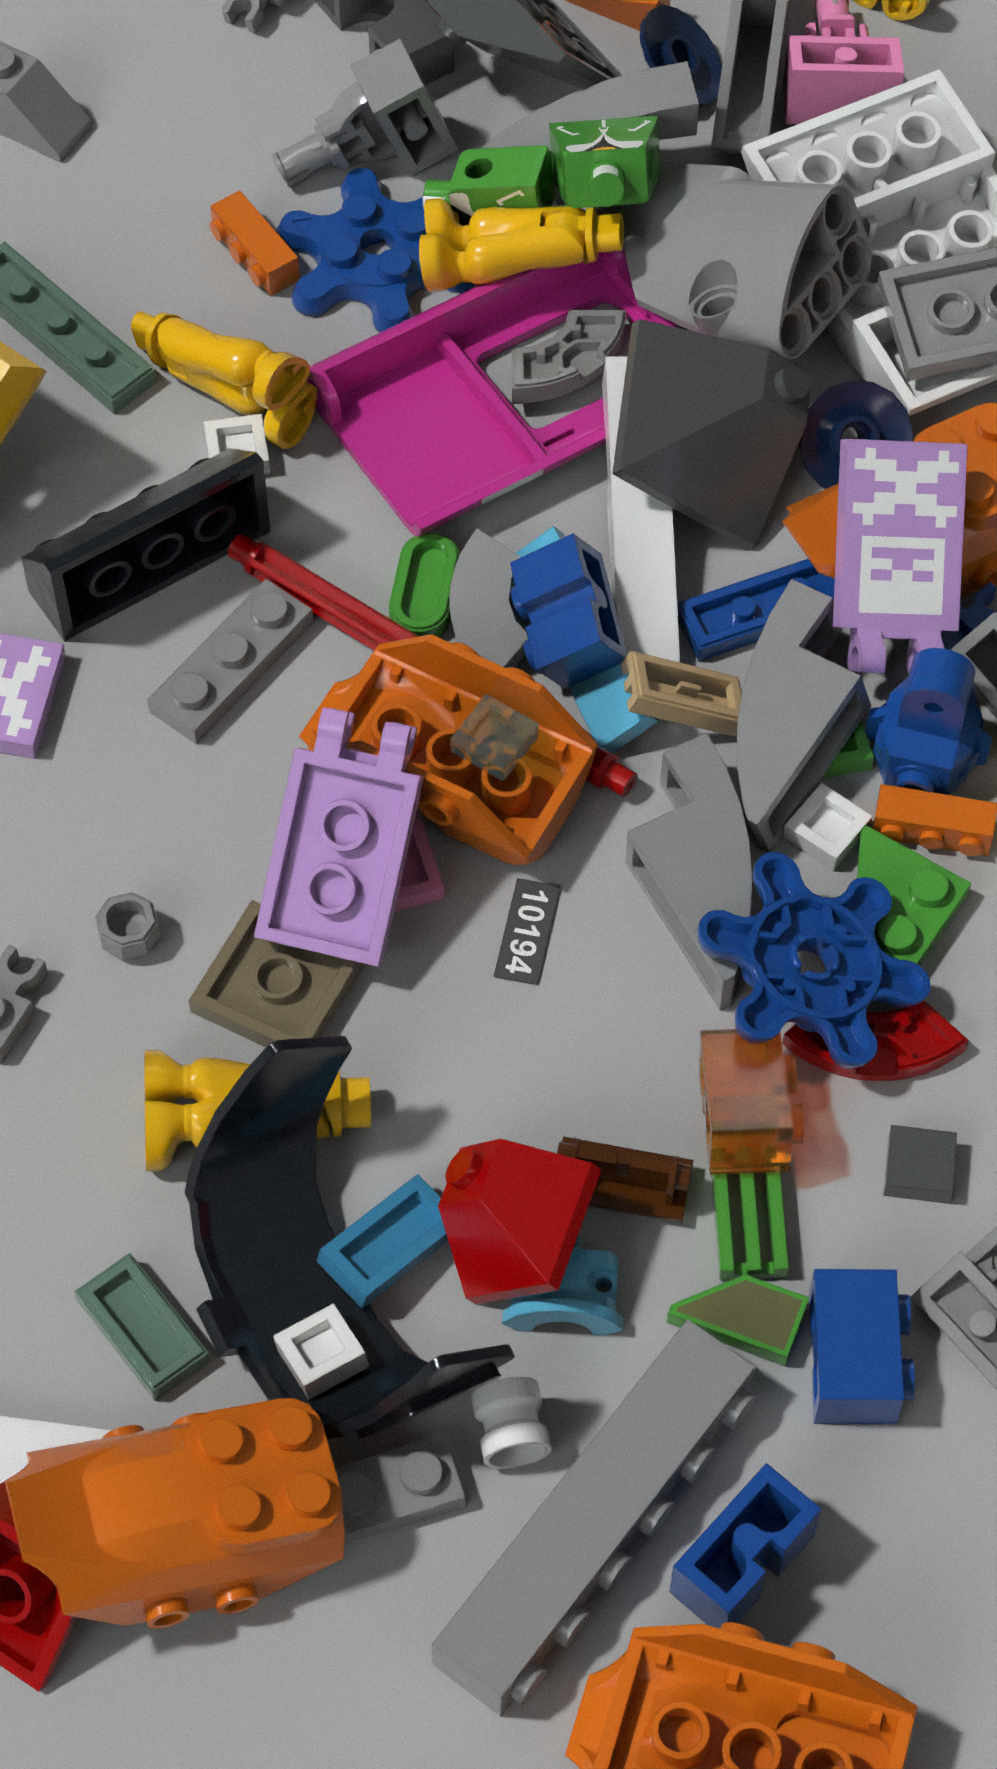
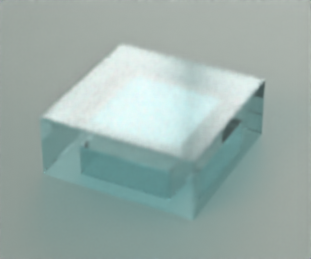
[451,694,539,781]

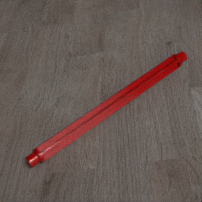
[228,534,638,797]

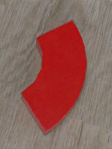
[782,1000,969,1081]

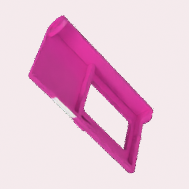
[306,246,678,537]

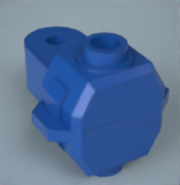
[865,648,993,795]

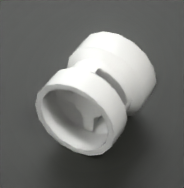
[471,1377,552,1469]

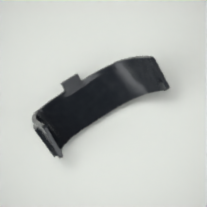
[185,1036,515,1439]

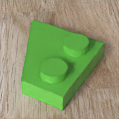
[857,825,971,966]

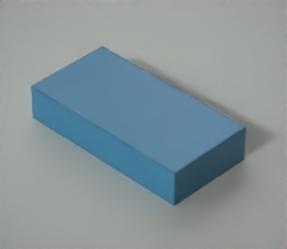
[316,1174,448,1309]

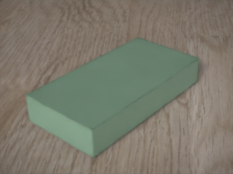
[74,1253,211,1401]

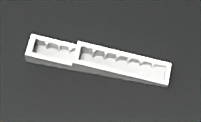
[602,356,680,662]

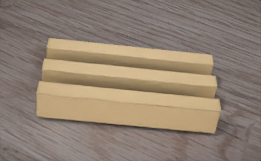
[621,651,742,737]

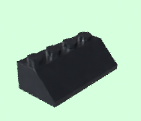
[21,448,271,642]

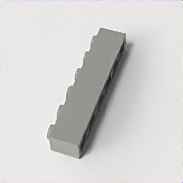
[432,1319,756,1717]

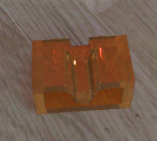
[699,1029,804,1175]

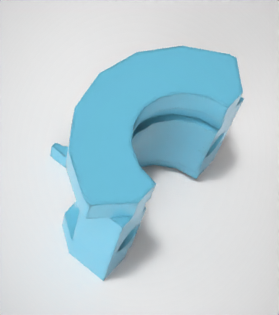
[502,1236,624,1335]

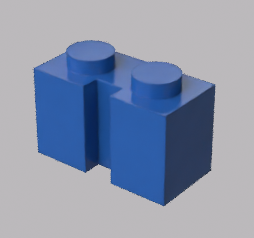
[510,533,627,689]
[809,1269,915,1424]
[669,1463,822,1628]

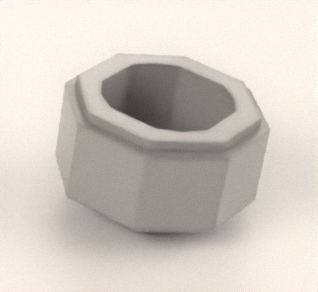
[95,892,161,960]

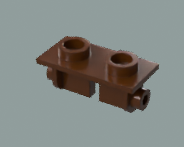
[557,1136,694,1223]

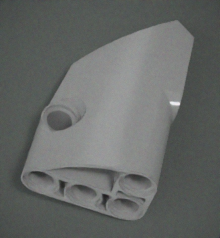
[616,162,872,359]

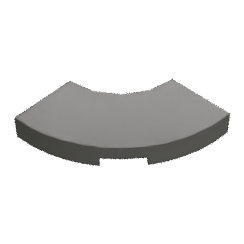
[512,310,626,404]
[449,528,528,668]

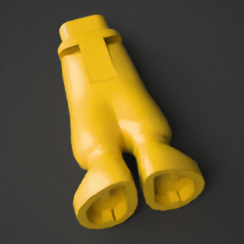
[419,198,624,292]
[131,311,317,449]
[144,1050,371,1171]

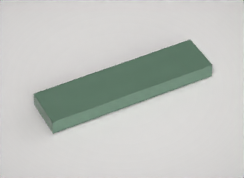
[0,241,157,414]

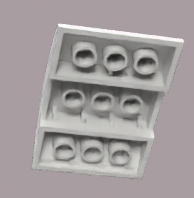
[741,69,997,416]

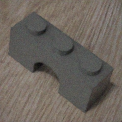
[314,0,456,85]

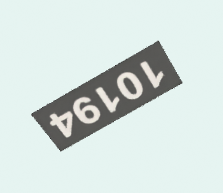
[493,878,560,985]

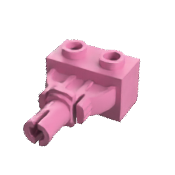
[782,0,905,125]

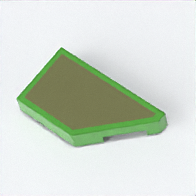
[667,1274,810,1366]

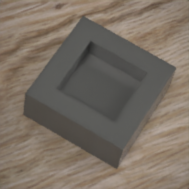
[883,1125,957,1204]

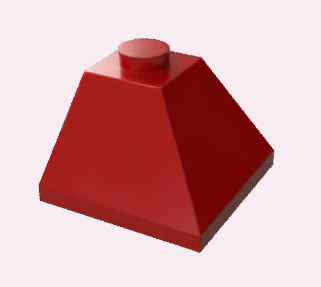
[438,1138,602,1305]
[0,1475,77,1692]

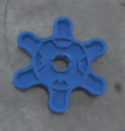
[277,168,475,332]
[697,852,931,1069]

